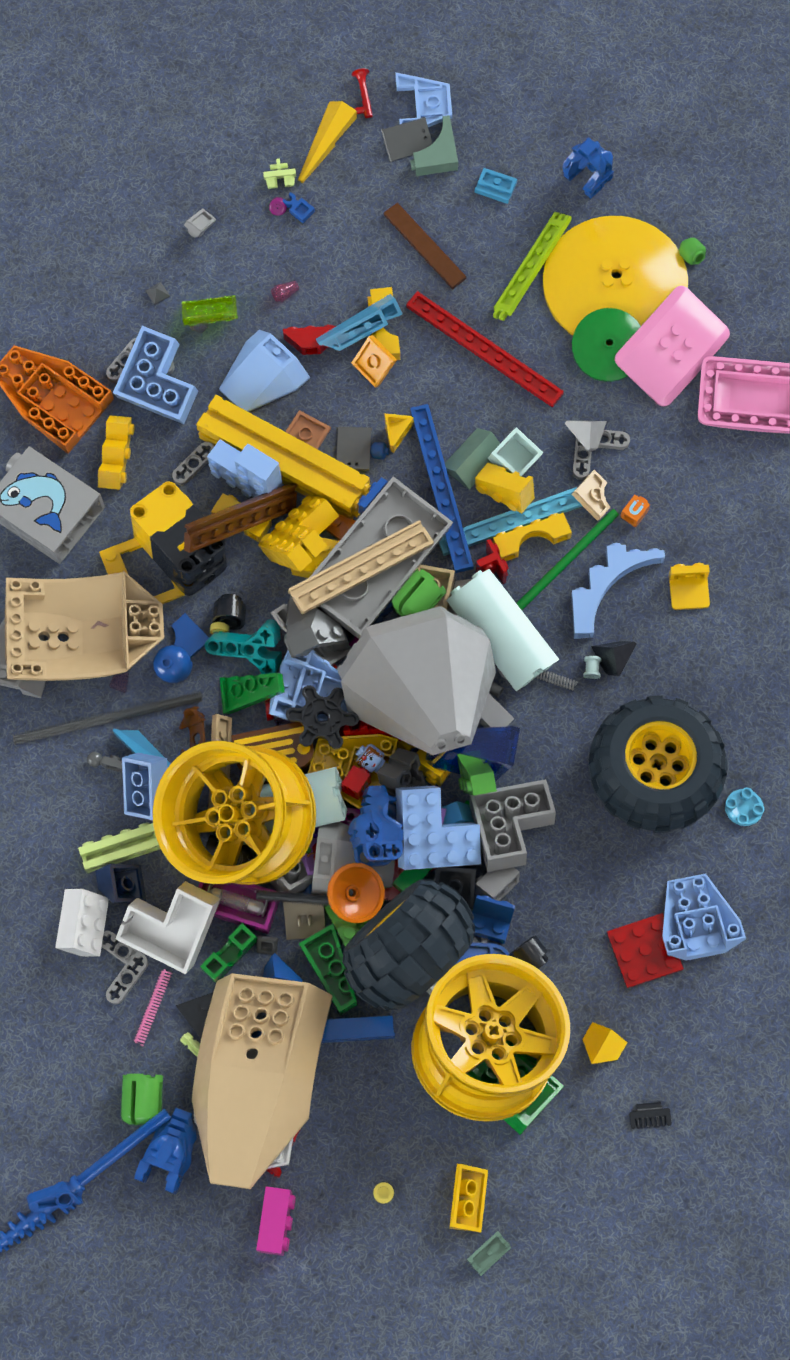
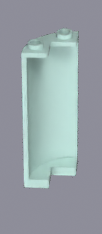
[446,569,559,691]
[227,767,347,845]

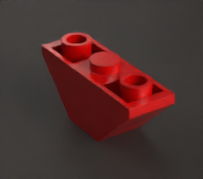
[283,325,336,355]

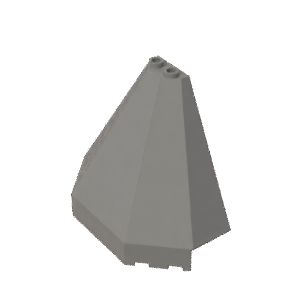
[337,606,496,755]

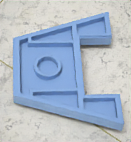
[395,72,452,127]

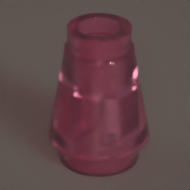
[271,280,299,302]

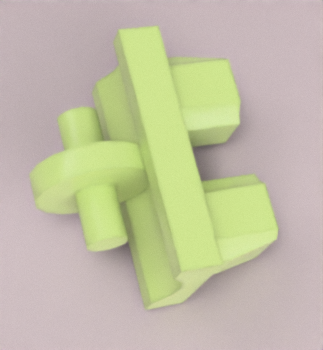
[263,158,296,189]

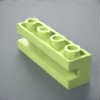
[78,822,161,873]

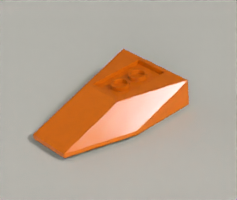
[0,345,114,454]

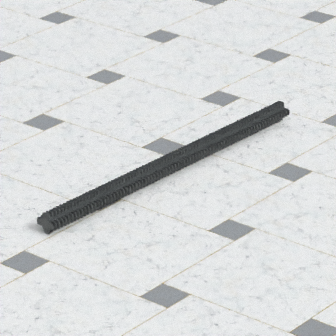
[13,691,202,745]

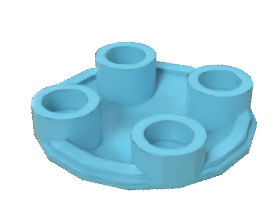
[725,788,764,826]

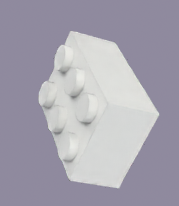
[55,889,109,957]

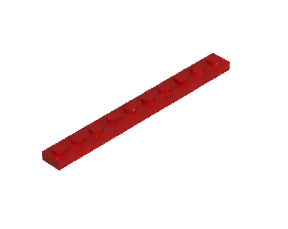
[406,291,564,408]

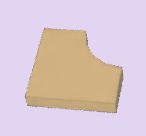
[571,470,610,521]

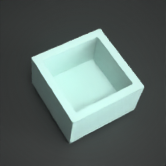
[488,427,543,477]

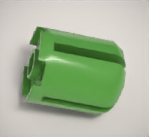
[392,568,447,617]
[121,1074,163,1126]

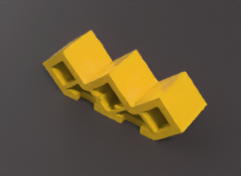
[98,415,134,490]

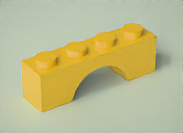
[367,287,400,360]
[493,512,572,561]

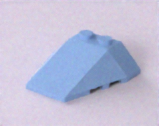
[269,650,347,721]

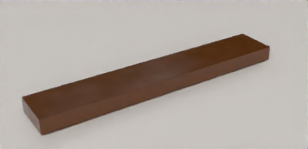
[384,202,466,289]

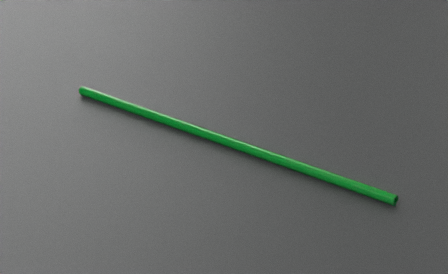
[516,509,619,610]

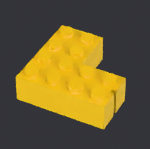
[258,495,339,572]

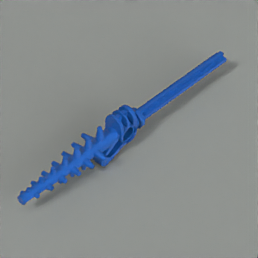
[0,1109,171,1252]

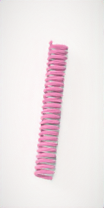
[134,969,172,1046]

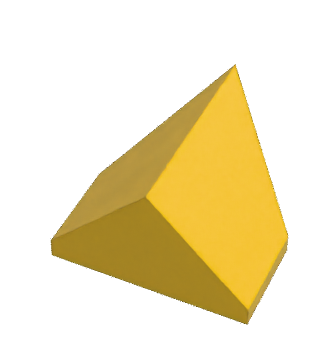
[384,413,414,453]
[582,1022,627,1064]

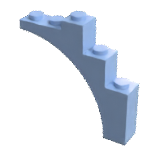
[571,543,665,639]

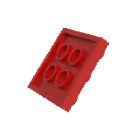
[606,913,684,988]

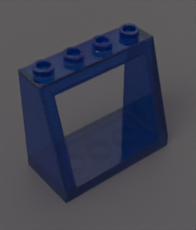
[426,726,520,781]

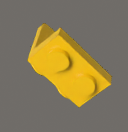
[669,563,710,610]

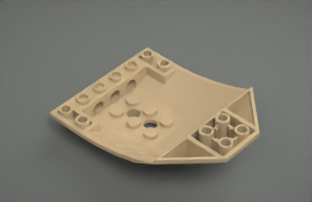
[5,571,164,681]

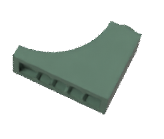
[410,115,458,176]

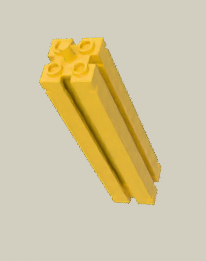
[196,395,371,519]

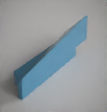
[316,294,403,351]
[112,729,171,768]

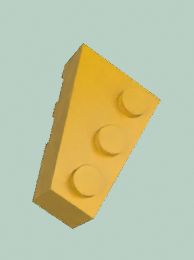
[475,463,535,514]

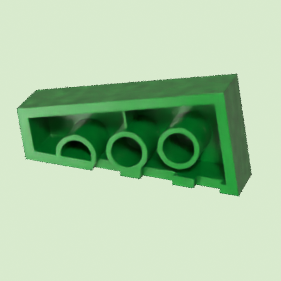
[299,923,357,1016]

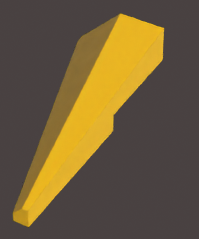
[298,101,357,183]

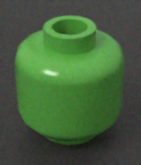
[679,238,706,265]

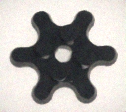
[286,685,359,749]

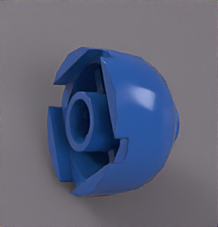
[153,645,193,684]

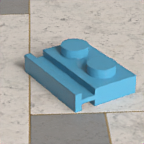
[475,168,517,204]

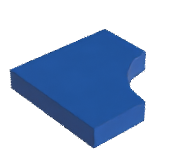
[171,613,209,658]

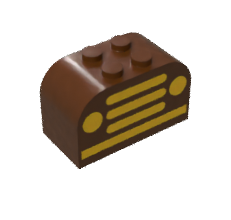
[231,722,314,785]

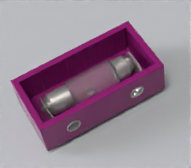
[198,882,279,934]

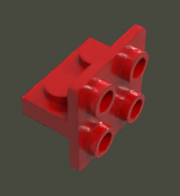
[476,539,509,584]

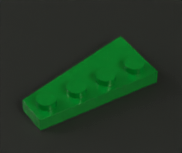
[220,673,285,715]

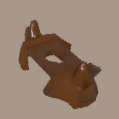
[179,706,206,755]

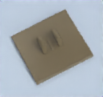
[283,901,325,940]

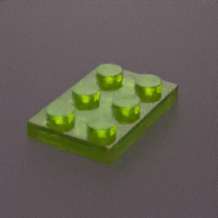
[182,295,238,326]

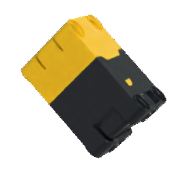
[130,481,227,596]

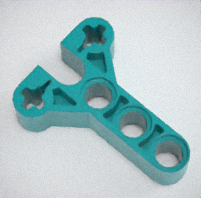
[205,619,282,674]

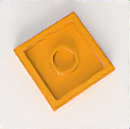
[351,335,397,388]

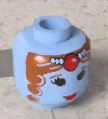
[355,744,386,773]

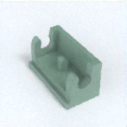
[467,1231,511,1276]

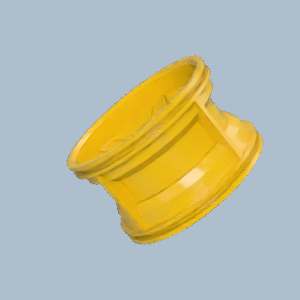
[153,741,316,885]
[411,954,570,1121]

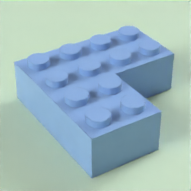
[113,326,198,424]
[207,439,283,498]
[396,785,481,870]

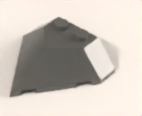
[284,586,350,658]

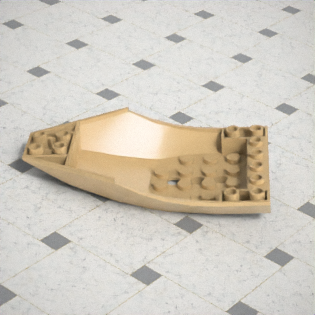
[192,974,333,1189]

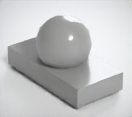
[184,208,216,238]

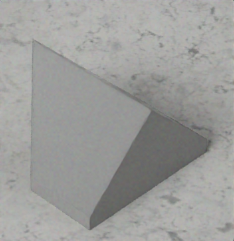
[565,420,607,451]

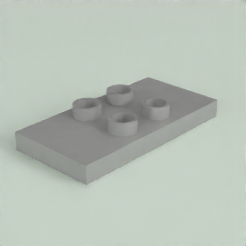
[309,477,453,639]

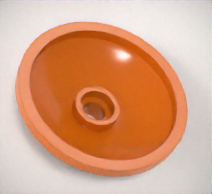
[327,863,385,923]

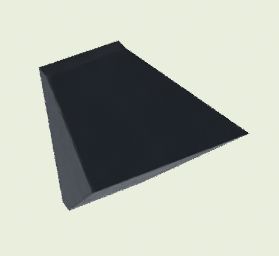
[591,641,636,676]

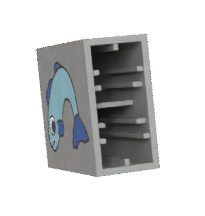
[0,446,105,564]

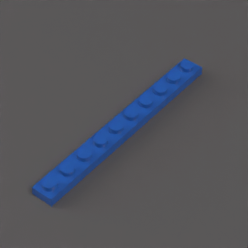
[410,404,474,573]

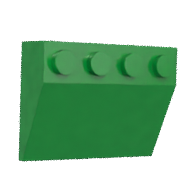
[466,1040,564,1135]

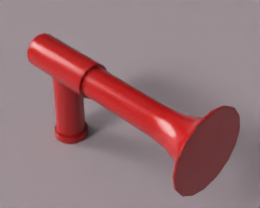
[351,68,373,119]

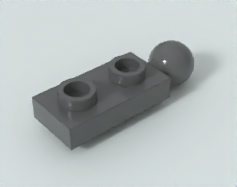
[87,752,123,773]

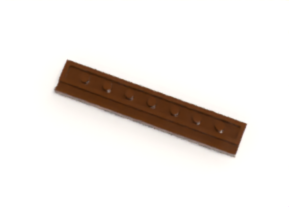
[184,483,297,553]

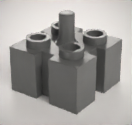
[377,748,425,805]

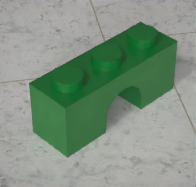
[200,923,257,983]

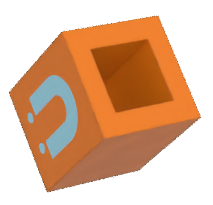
[621,494,650,528]

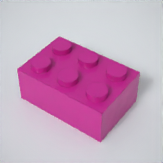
[256,1187,296,1256]

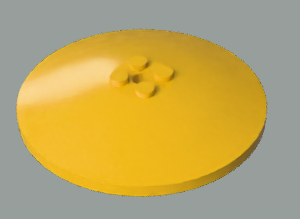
[543,216,688,346]

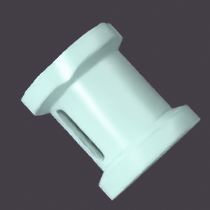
[583,656,601,679]

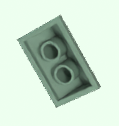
[445,428,500,490]

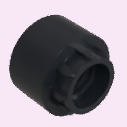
[212,594,246,630]
[508,935,548,969]

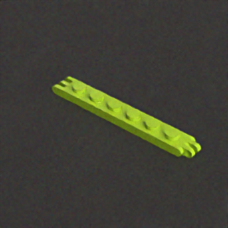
[493,212,572,321]

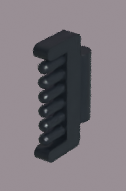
[629,1102,672,1129]

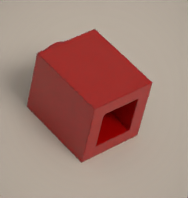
[341,765,371,801]

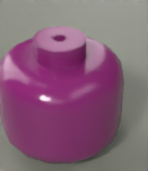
[269,197,287,215]

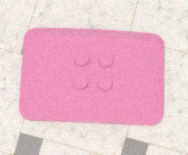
[615,286,730,406]
[698,356,790,434]

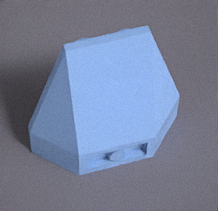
[219,330,310,412]
[662,874,746,961]

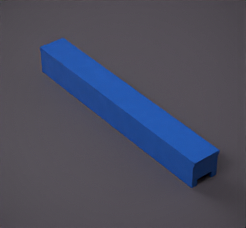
[251,1016,395,1043]

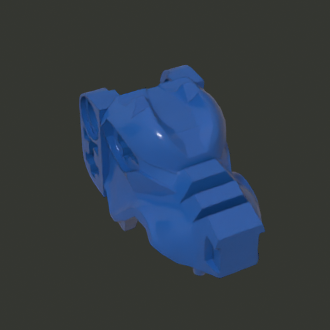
[563,137,614,199]
[348,785,404,867]
[134,1107,197,1195]

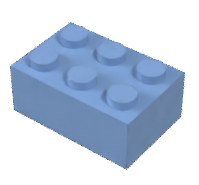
[122,753,167,820]

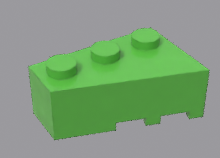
[457,750,497,796]

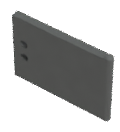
[381,117,432,162]
[336,427,372,471]

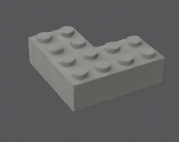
[469,779,556,872]

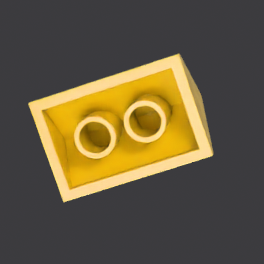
[449,1164,488,1233]

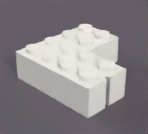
[116,881,221,974]

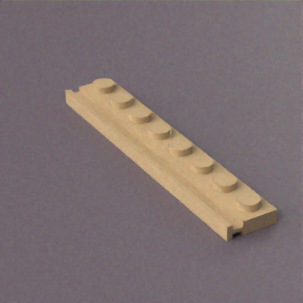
[288,520,434,615]

